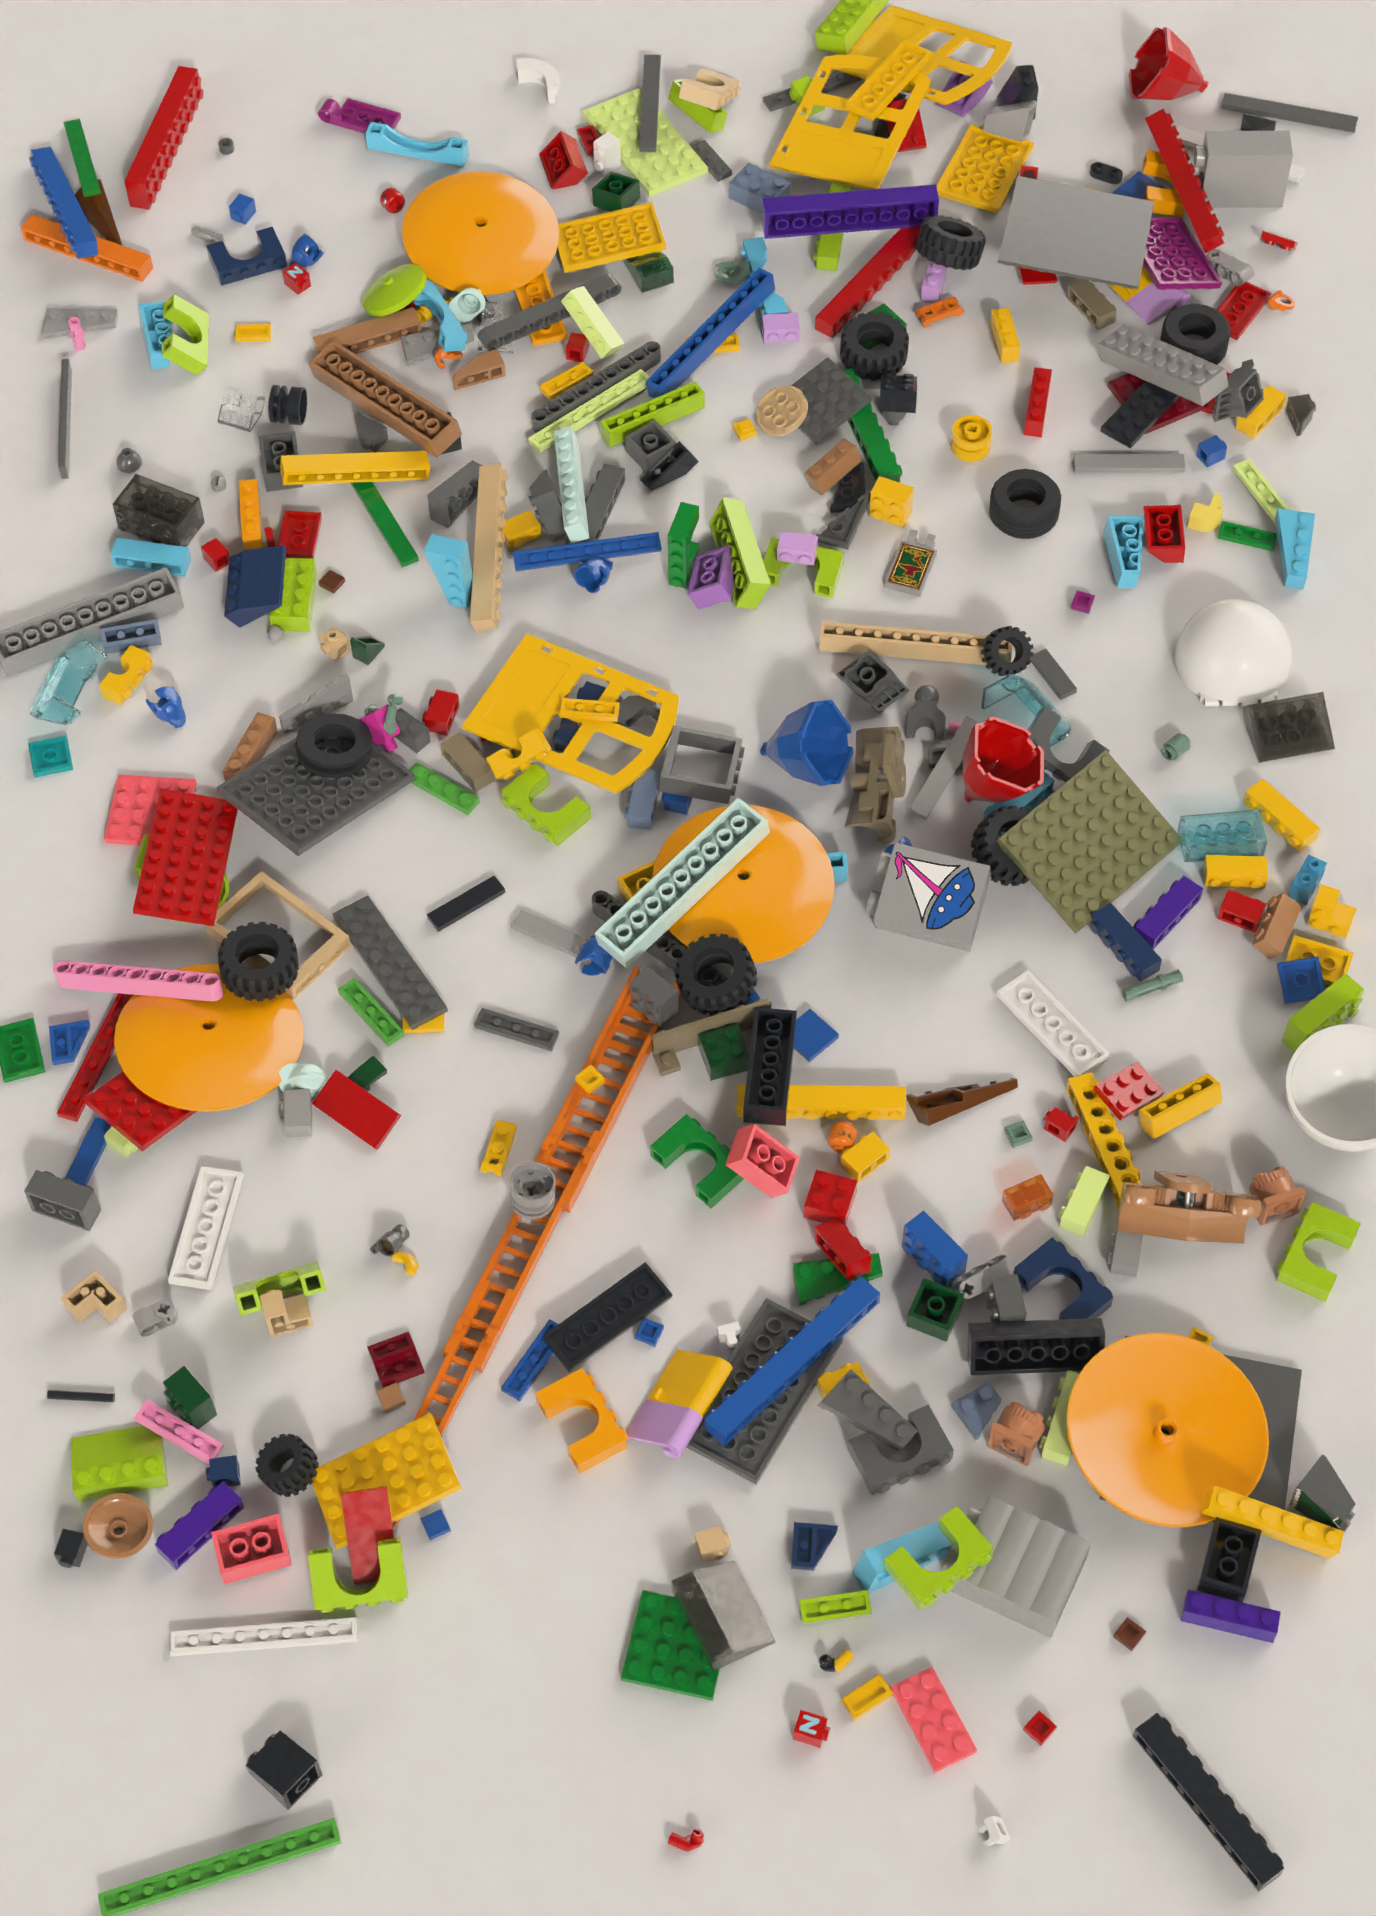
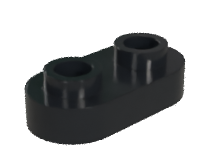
[1089,162,1123,185]

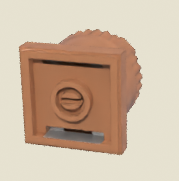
[1249,1166,1306,1225]
[987,1402,1045,1466]

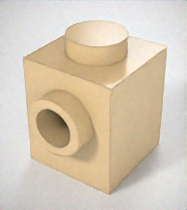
[694,1525,731,1563]

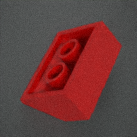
[539,131,588,189]
[1143,505,1185,563]

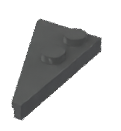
[815,492,871,550]

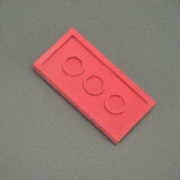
[890,1667,977,1773]

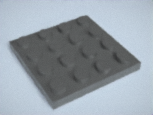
[792,357,872,445]

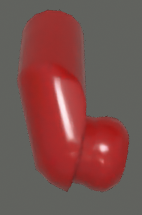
[667,1829,704,1852]

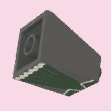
[1289,1454,1356,1533]

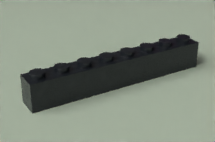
[1133,1713,1284,1892]

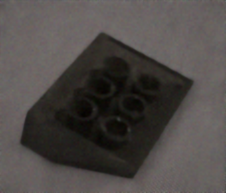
[1242,692,1335,763]
[671,1561,775,1672]

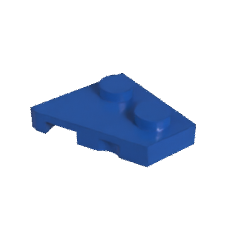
[49,1020,91,1065]

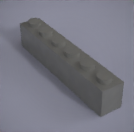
[565,463,625,545]

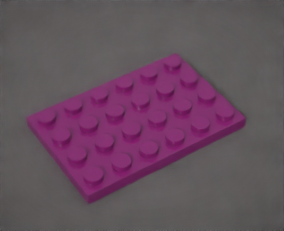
[1143,218,1222,290]

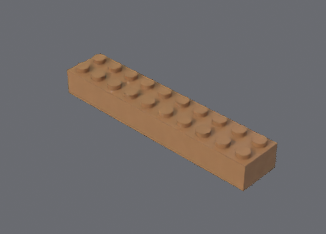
[308,340,462,458]

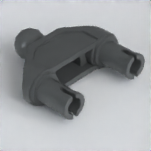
[614,695,660,745]

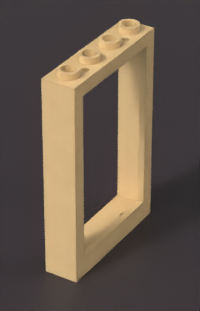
[205,871,351,999]

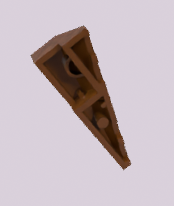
[75,179,123,246]
[906,1078,1018,1126]

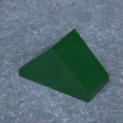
[350,636,385,665]

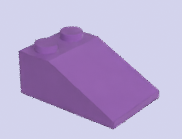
[935,61,993,117]
[688,545,734,609]

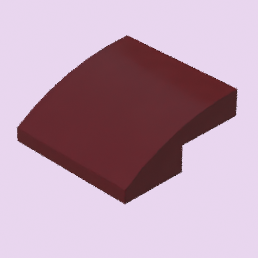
[367,1331,425,1388]

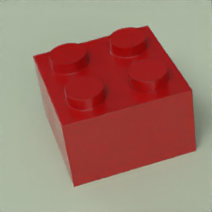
[804,1169,857,1225]

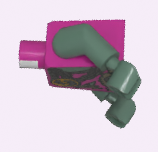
[359,693,403,753]

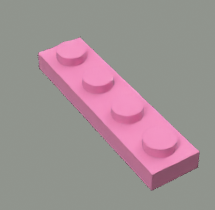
[134,1399,223,1465]

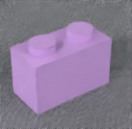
[921,261,947,303]
[762,313,800,343]
[777,531,818,565]

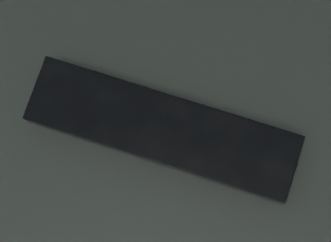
[427,876,506,932]

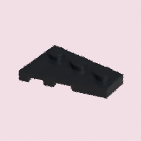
[830,462,866,513]

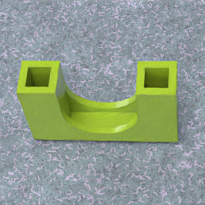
[162,294,209,375]
[763,538,844,598]
[501,763,591,846]
[1276,1202,1361,1302]
[232,1261,326,1316]
[884,1506,993,1610]
[308,1538,408,1613]

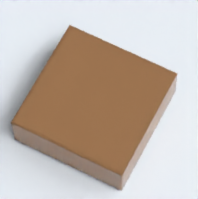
[376,1382,406,1413]

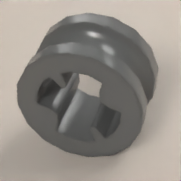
[218,138,234,155]

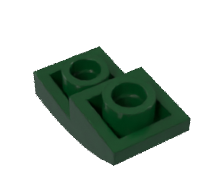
[348,1056,387,1091]

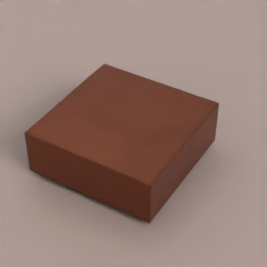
[318,570,345,594]
[1113,1617,1146,1651]

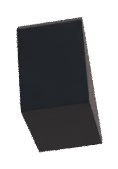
[1240,114,1277,131]

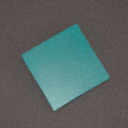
[28,735,73,778]

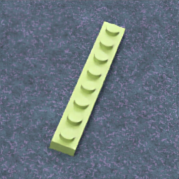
[528,369,650,453]

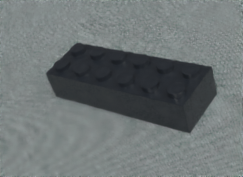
[743,1007,797,1126]
[968,1318,1105,1375]

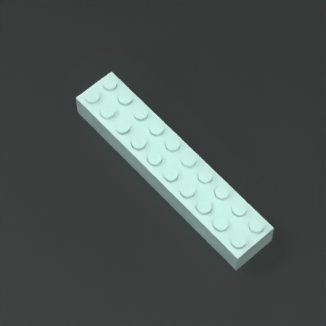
[595,797,770,968]

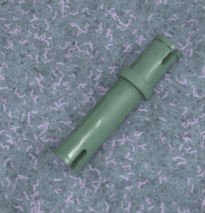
[1121,969,1183,1002]

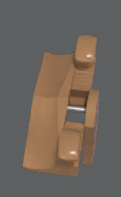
[1117,1170,1262,1244]

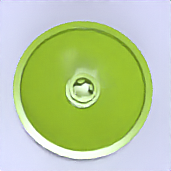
[361,264,427,317]

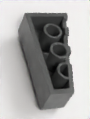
[427,460,483,528]
[817,1369,918,1451]

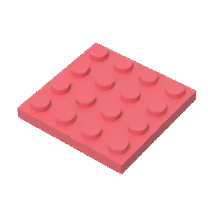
[104,775,197,846]

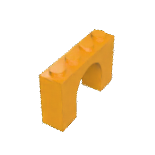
[1142,150,1186,218]
[535,1368,628,1474]

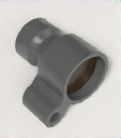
[370,1224,410,1257]

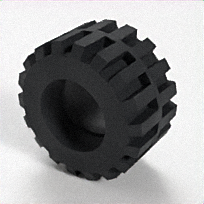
[981,626,1034,677]
[255,1433,319,1497]

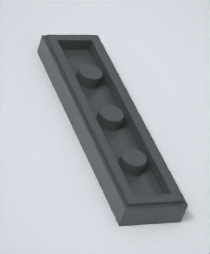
[474,1008,559,1052]

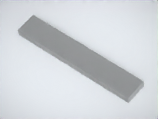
[1073,454,1185,472]
[909,716,981,820]

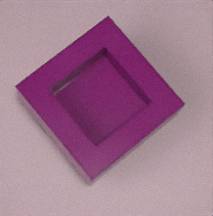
[1071,591,1095,614]

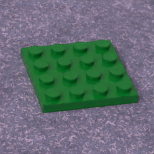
[621,1590,733,1701]

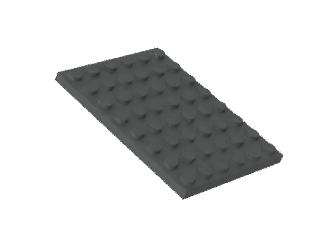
[217,737,415,856]

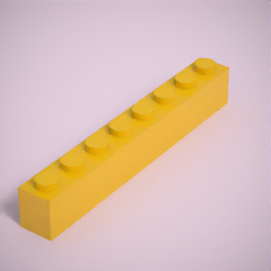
[280,451,430,485]
[736,1084,906,1120]

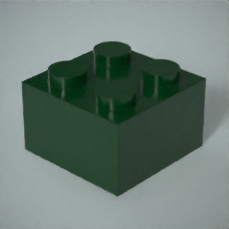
[592,171,641,212]
[698,1023,750,1081]
[906,1278,965,1342]
[163,1366,217,1429]

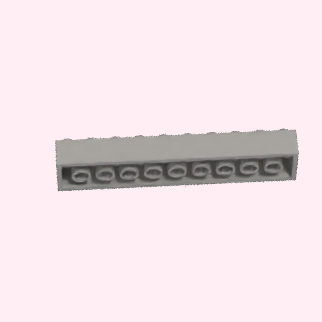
[0,567,184,677]

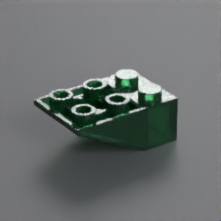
[623,251,674,293]

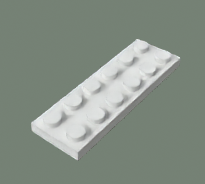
[996,970,1110,1077]
[168,1166,244,1290]

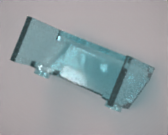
[30,639,109,725]
[981,674,1071,747]

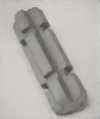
[191,226,224,243]

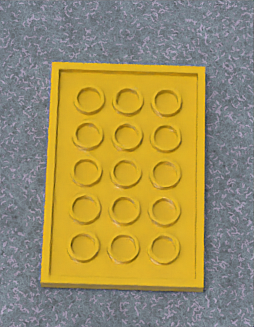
[937,124,1034,214]
[557,202,667,273]
[312,1413,462,1549]

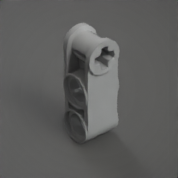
[1207,249,1254,286]
[951,1255,1014,1299]

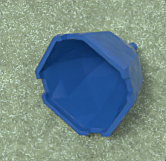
[760,700,853,786]

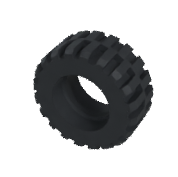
[916,215,986,270]
[840,311,909,381]
[971,805,1029,886]
[218,921,299,1002]
[675,933,757,1016]

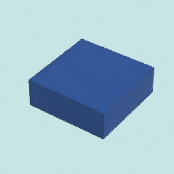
[635,1318,664,1347]
[420,1509,451,1540]

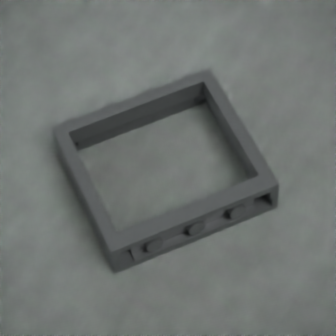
[659,726,745,804]

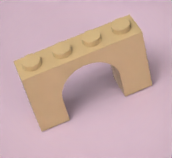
[679,68,741,110]

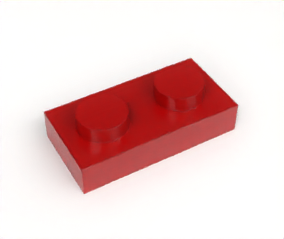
[577,125,599,156]
[1261,231,1298,251]

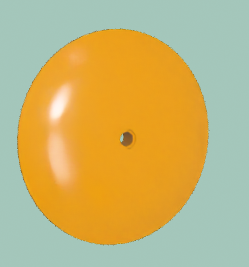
[402,171,559,295]
[652,805,834,963]
[114,963,304,1111]
[1067,1333,1269,1527]

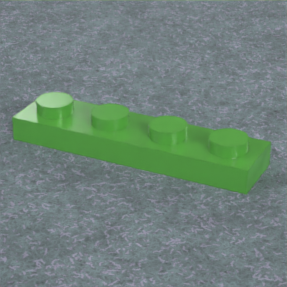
[410,762,480,815]
[338,978,404,1047]

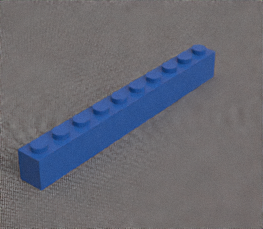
[29,147,98,259]
[645,267,776,399]
[705,1276,880,1446]

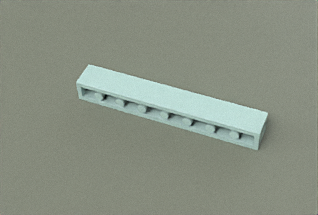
[554,426,589,544]

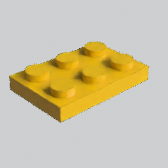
[1285,935,1354,986]

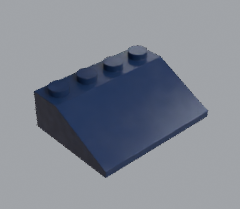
[224,545,286,628]

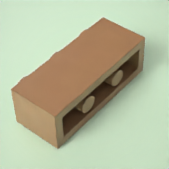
[804,438,862,495]
[1251,893,1302,959]

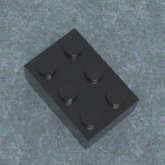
[879,373,917,413]
[1197,1517,1261,1602]

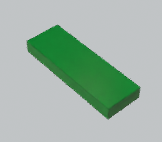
[1217,521,1277,551]

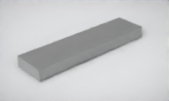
[511,910,589,957]

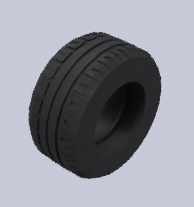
[1160,304,1231,365]
[989,469,1061,539]

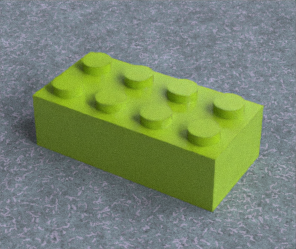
[269,558,317,632]
[1282,973,1364,1053]

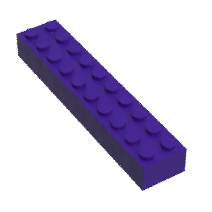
[762,184,939,239]

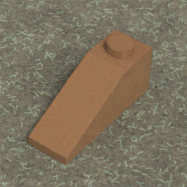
[452,349,505,390]

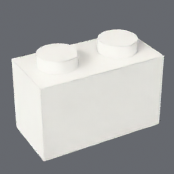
[593,132,621,175]

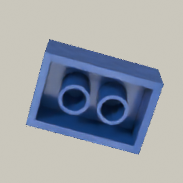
[902,1210,968,1288]

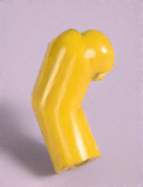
[392,1251,419,1276]

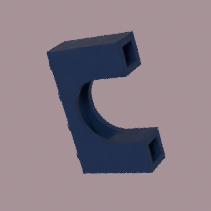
[206,226,288,286]
[1013,1237,1113,1319]

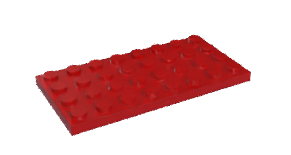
[133,788,238,926]

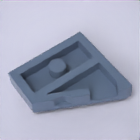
[951,1381,1001,1440]

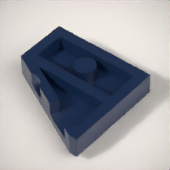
[791,1522,838,1571]

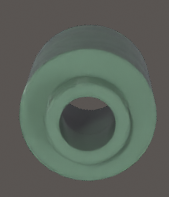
[1161,733,1190,761]

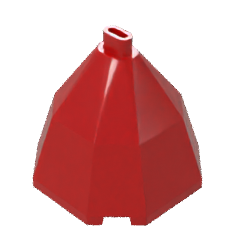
[1128,27,1209,100]
[963,716,1044,803]

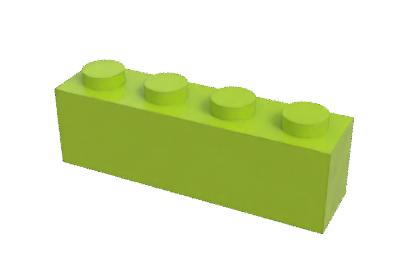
[668,79,728,133]

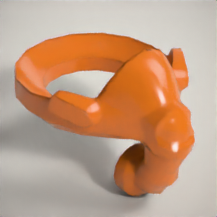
[1267,290,1295,312]
[434,347,463,369]

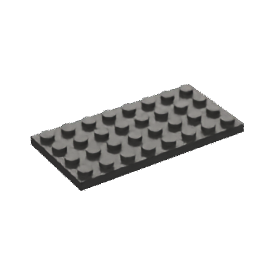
[686,1298,843,1485]

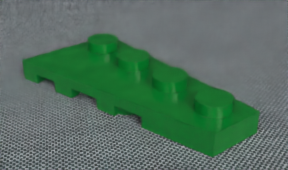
[793,1253,883,1306]

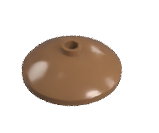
[83,1493,153,1559]

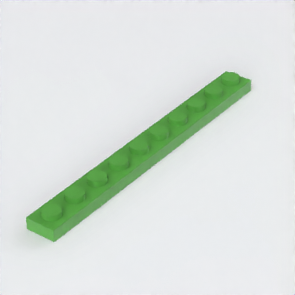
[98,1818,341,1916]

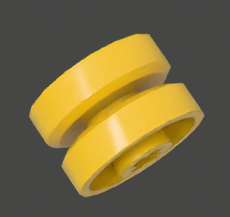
[951,415,992,462]

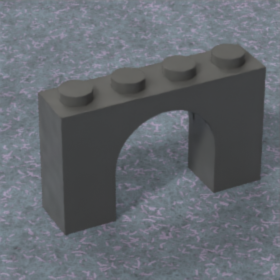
[1028,706,1110,782]
[847,1404,954,1495]

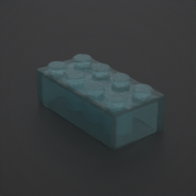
[1177,810,1267,862]

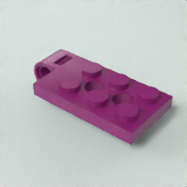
[318,98,401,134]

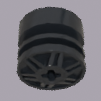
[268,385,307,425]

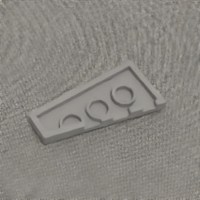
[42,308,118,339]
[401,323,474,366]
[279,672,353,733]

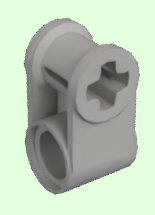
[132,1299,178,1337]

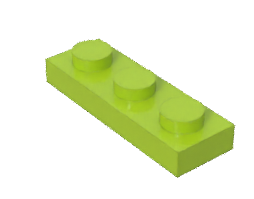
[799,1590,872,1624]

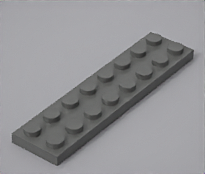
[332,896,448,1030]

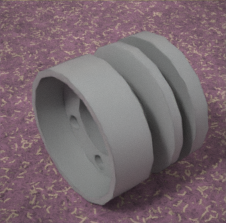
[510,1162,556,1220]

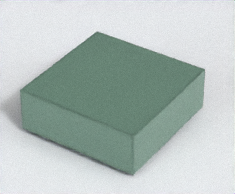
[1004,1120,1033,1148]

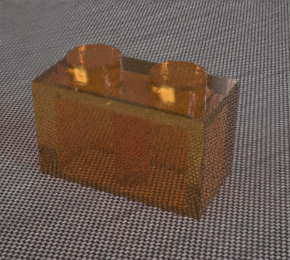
[1002,1174,1054,1221]

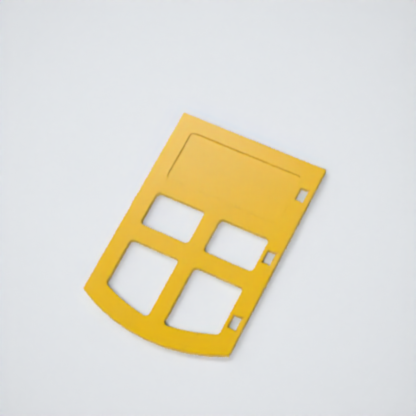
[833,5,1012,105]
[769,55,931,190]
[462,633,679,794]

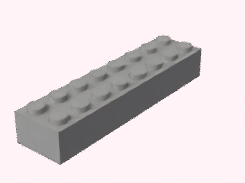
[1098,325,1229,406]

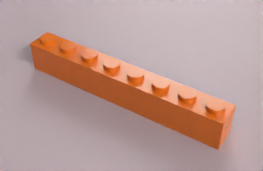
[21,214,153,282]

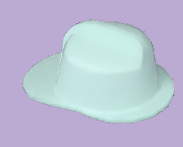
[449,288,486,323]
[278,1063,327,1097]

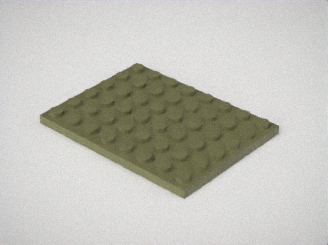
[996,750,1184,934]

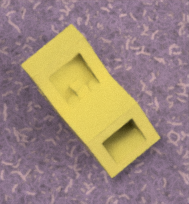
[1187,493,1224,532]

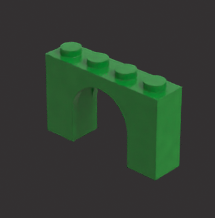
[667,502,700,588]
[650,1114,744,1209]

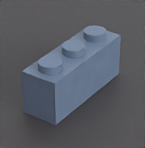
[100,619,162,654]
[624,769,661,830]

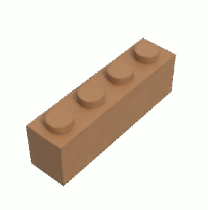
[223,712,278,782]

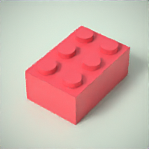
[726,1124,800,1198]
[211,1514,292,1584]

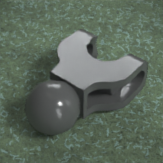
[906,685,946,740]

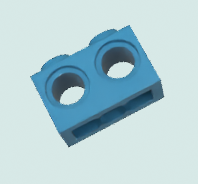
[1289,854,1327,905]

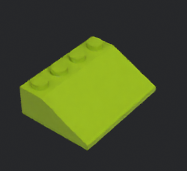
[71,1425,168,1502]

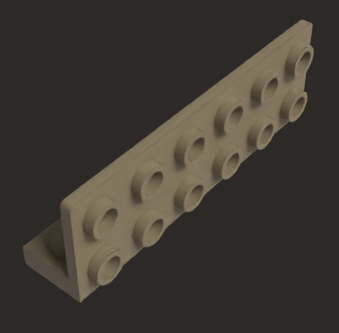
[652,998,771,1076]

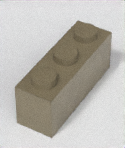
[1067,279,1117,330]
[441,732,495,793]

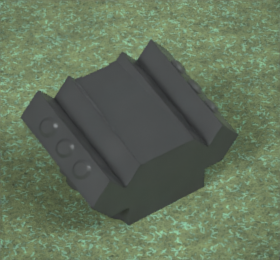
[1212,359,1264,422]
[835,650,910,713]

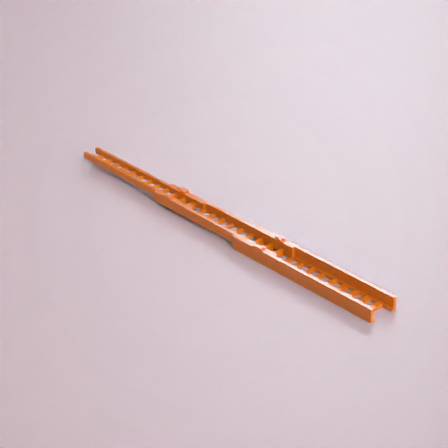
[392,966,681,1532]

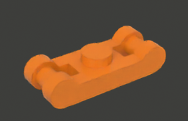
[915,297,964,327]

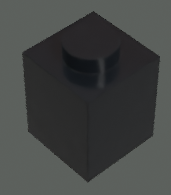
[54,1529,88,1568]

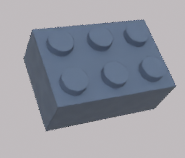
[729,163,791,214]

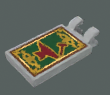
[884,529,937,597]

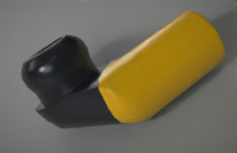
[819,1649,854,1672]

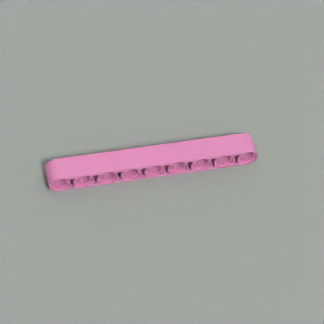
[53,961,224,1001]

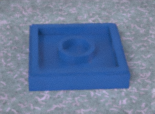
[1277,957,1325,1004]
[794,1009,839,1062]

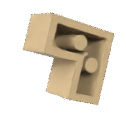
[61,1270,127,1323]
[259,1289,314,1337]

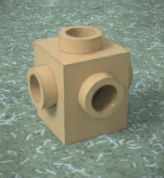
[319,627,351,661]

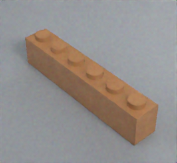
[313,307,422,355]

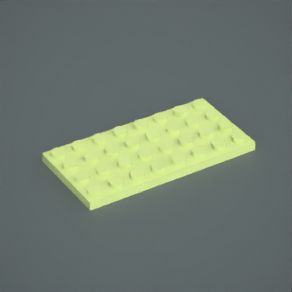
[582,87,708,197]

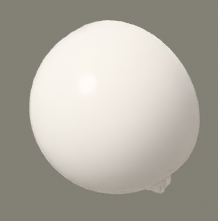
[1175,599,1292,707]
[1285,1024,1376,1152]

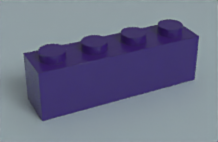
[1133,875,1203,950]
[155,1482,244,1570]
[1181,1590,1281,1643]

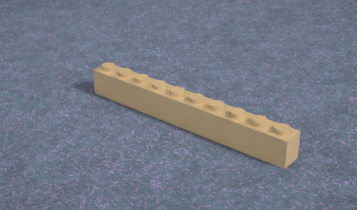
[470,463,508,632]
[819,621,1012,665]

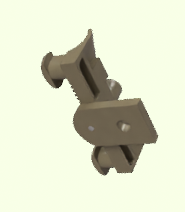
[845,726,906,843]

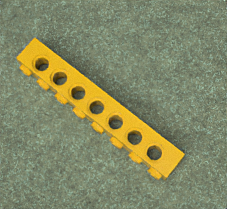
[1066,1072,1141,1209]

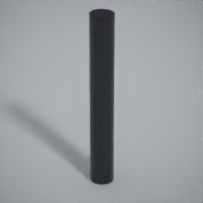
[47,1390,115,1403]

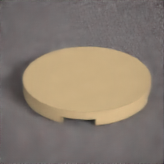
[756,385,808,436]

